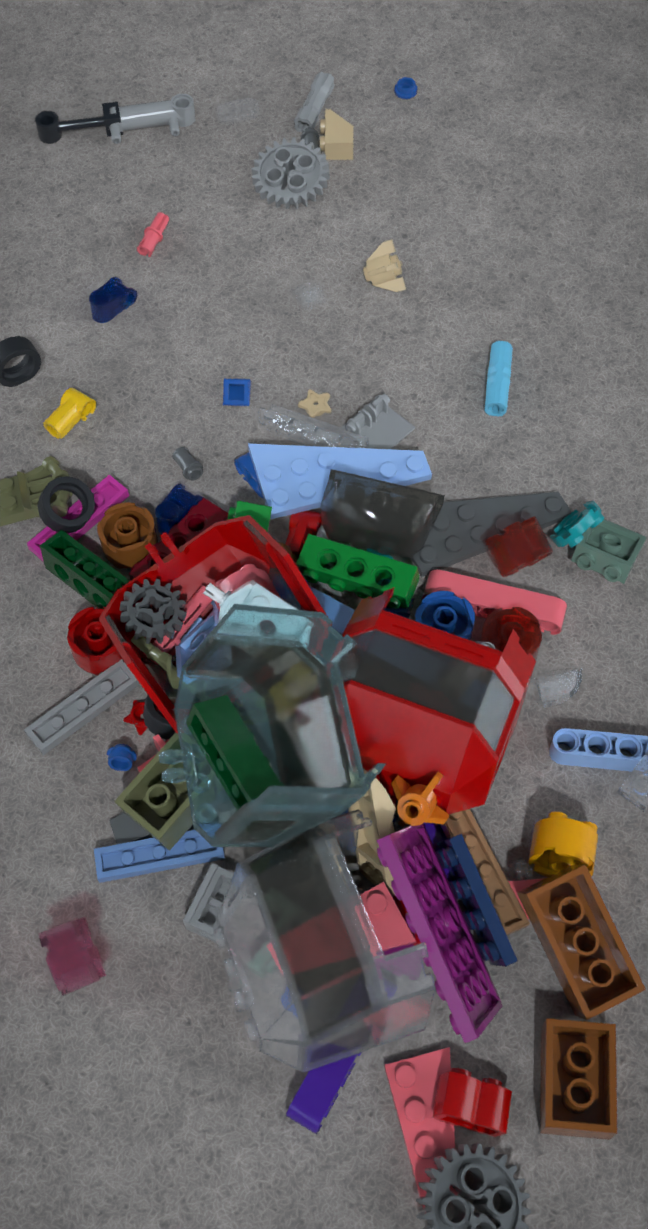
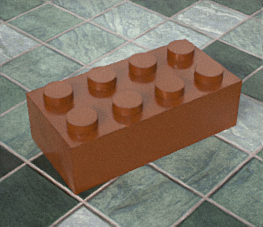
[517,864,646,1020]

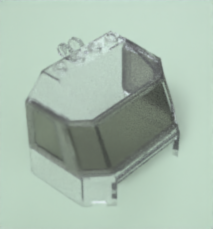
[213,809,436,1073]

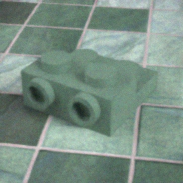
[571,519,647,584]

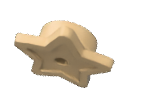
[298,390,331,419]

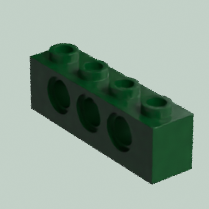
[40,530,130,609]

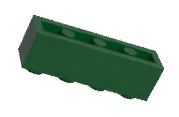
[186,695,290,827]

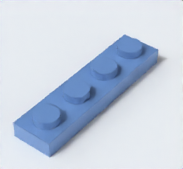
[94,825,225,883]

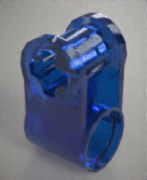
[89,277,137,323]
[155,483,204,534]

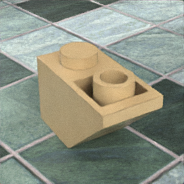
[320,109,353,160]

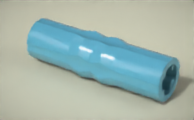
[484,341,513,416]

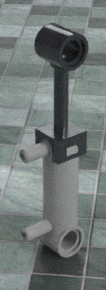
[35,94,196,144]

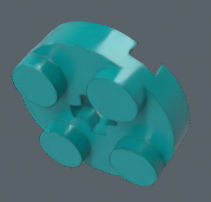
[550,500,605,548]

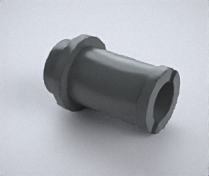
[301,128,322,154]
[172,447,203,481]

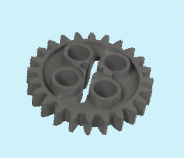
[416,1143,531,1229]

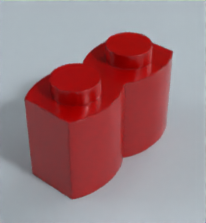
[433,1068,512,1137]

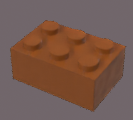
[540,1018,617,1140]

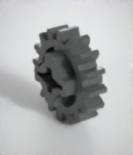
[120,579,187,644]

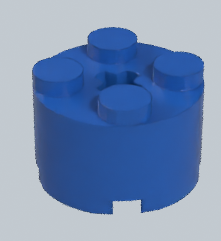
[415,591,475,659]

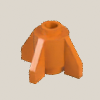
[391,772,450,827]

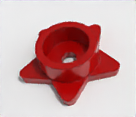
[123,700,158,735]

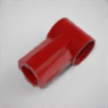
[285,510,322,558]

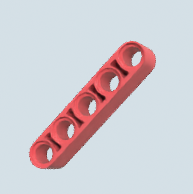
[422,569,567,635]

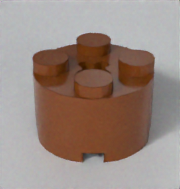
[97,502,158,569]

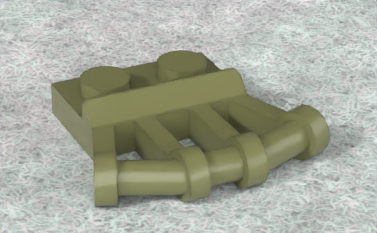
[0,456,73,527]

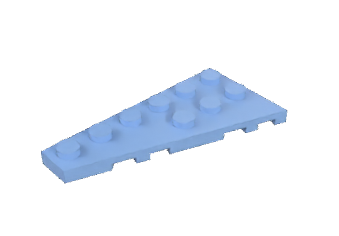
[248,444,432,520]

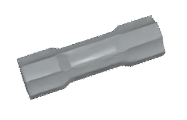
[294,71,335,132]

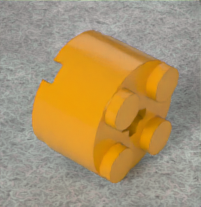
[528,811,598,877]

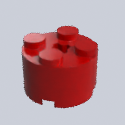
[67,607,124,676]

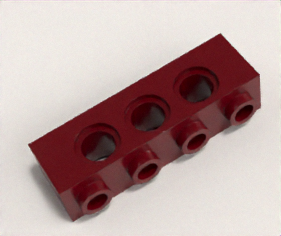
[129,498,228,580]

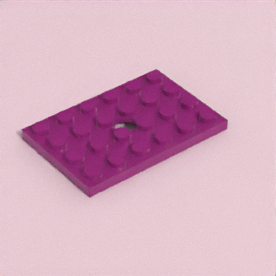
[376,824,503,1043]

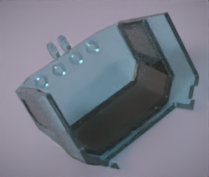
[159,604,387,847]

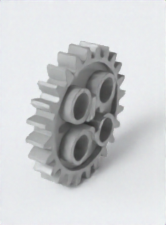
[251,137,330,209]

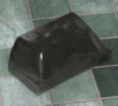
[320,469,445,558]

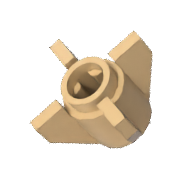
[363,240,406,292]

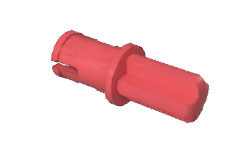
[137,212,169,257]

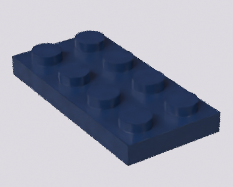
[436,834,518,967]

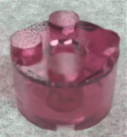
[39,916,106,996]

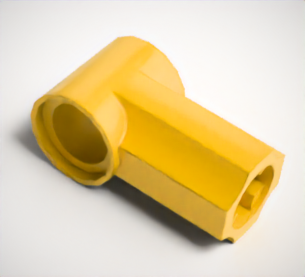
[43,387,96,439]

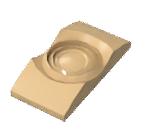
[340,756,396,897]

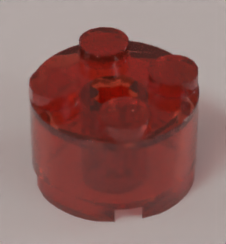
[484,516,553,578]
[480,607,542,660]

